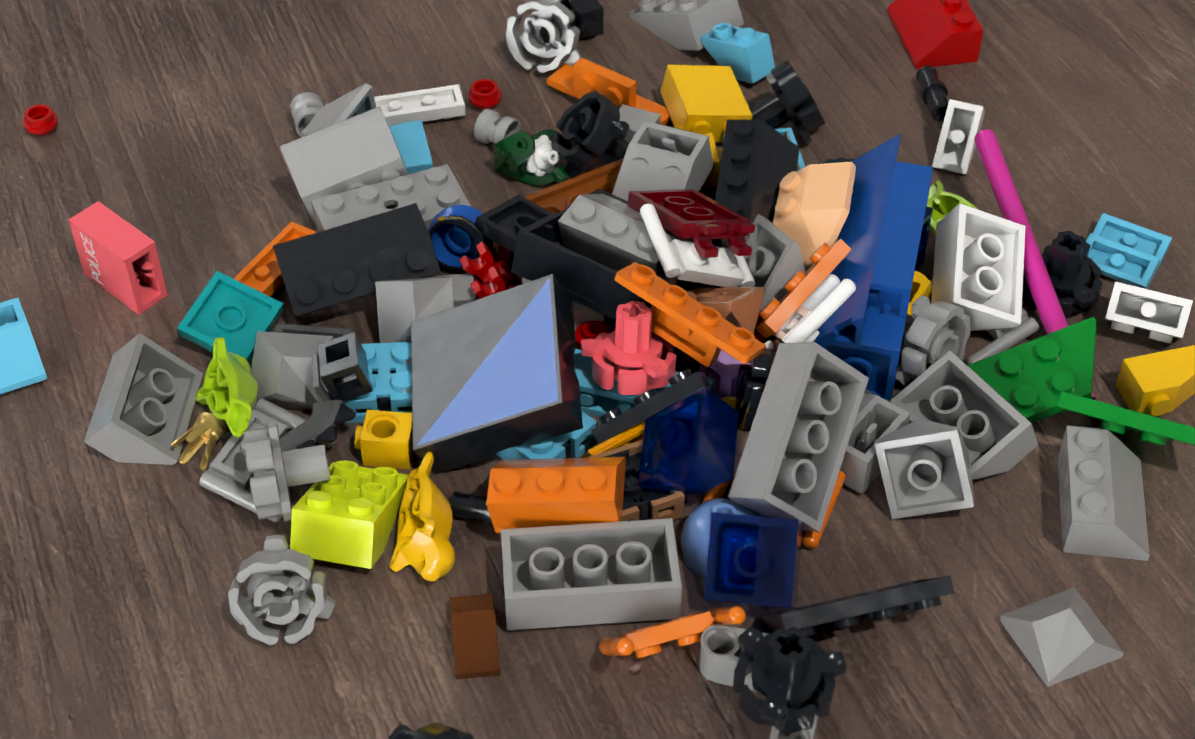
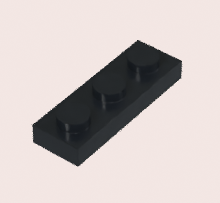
[591,369,711,445]

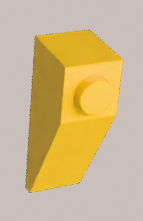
[1115,345,1195,416]

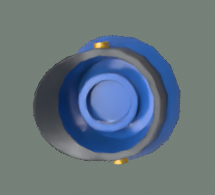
[429,205,493,270]

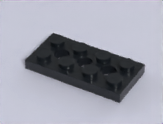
[760,576,954,636]

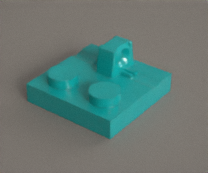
[177,271,283,363]

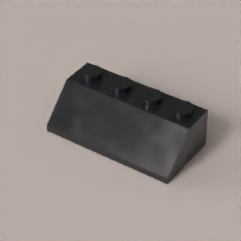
[715,119,799,241]
[273,203,441,318]

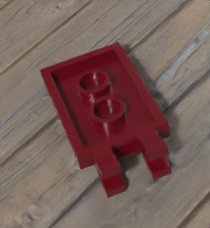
[627,189,755,258]

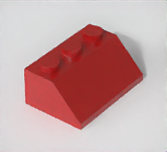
[887,0,984,69]

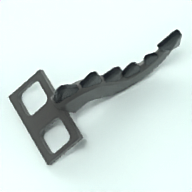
[281,353,356,506]

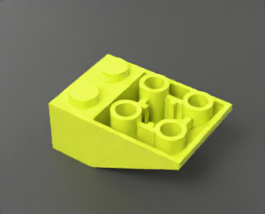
[290,460,408,569]

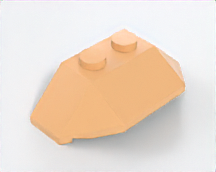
[773,162,856,272]

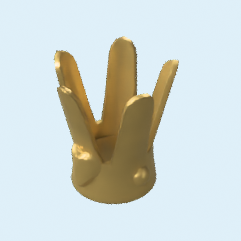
[171,412,226,471]

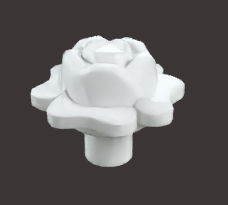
[527,135,560,176]

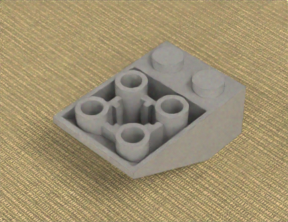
[628,0,744,50]
[612,121,714,201]
[840,394,911,494]

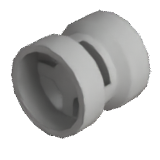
[290,92,324,137]
[474,108,521,144]

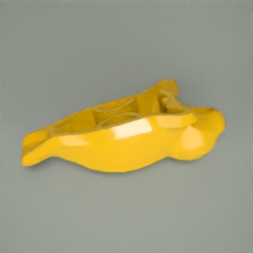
[389,452,456,582]

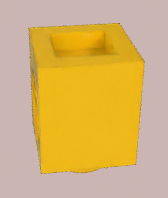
[355,410,415,470]

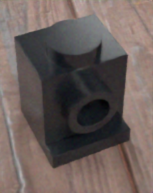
[561,0,603,40]
[317,332,373,401]

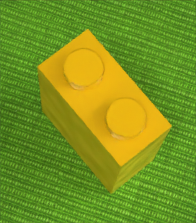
[660,65,752,143]

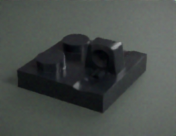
[475,195,553,264]

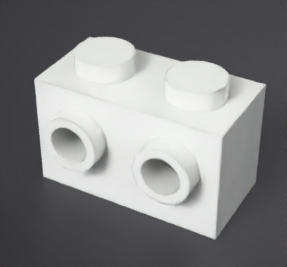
[1105,282,1193,344]

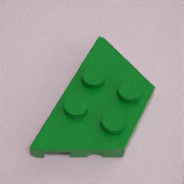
[967,317,1097,423]
[1057,391,1195,447]

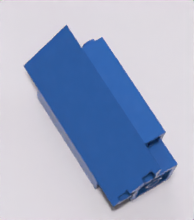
[813,134,933,400]

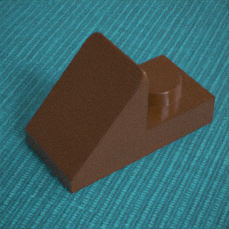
[450,593,500,680]

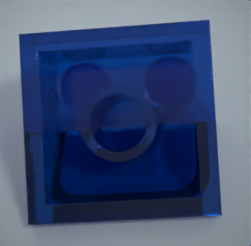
[638,387,739,493]
[704,512,803,609]

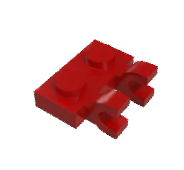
[459,242,515,298]

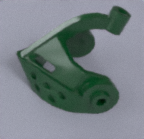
[493,129,570,185]

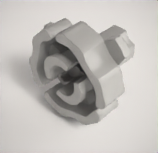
[506,0,582,73]
[895,295,971,386]
[244,419,331,521]
[228,535,336,645]

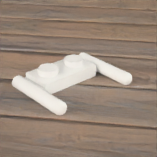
[640,204,755,287]
[773,274,856,343]

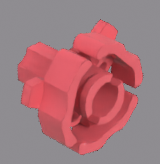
[581,301,676,395]

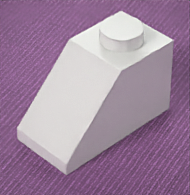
[932,99,985,175]

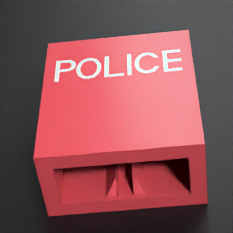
[68,201,168,315]

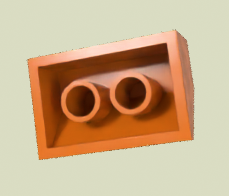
[486,457,626,533]

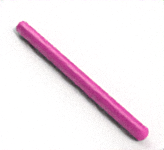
[974,129,1096,400]

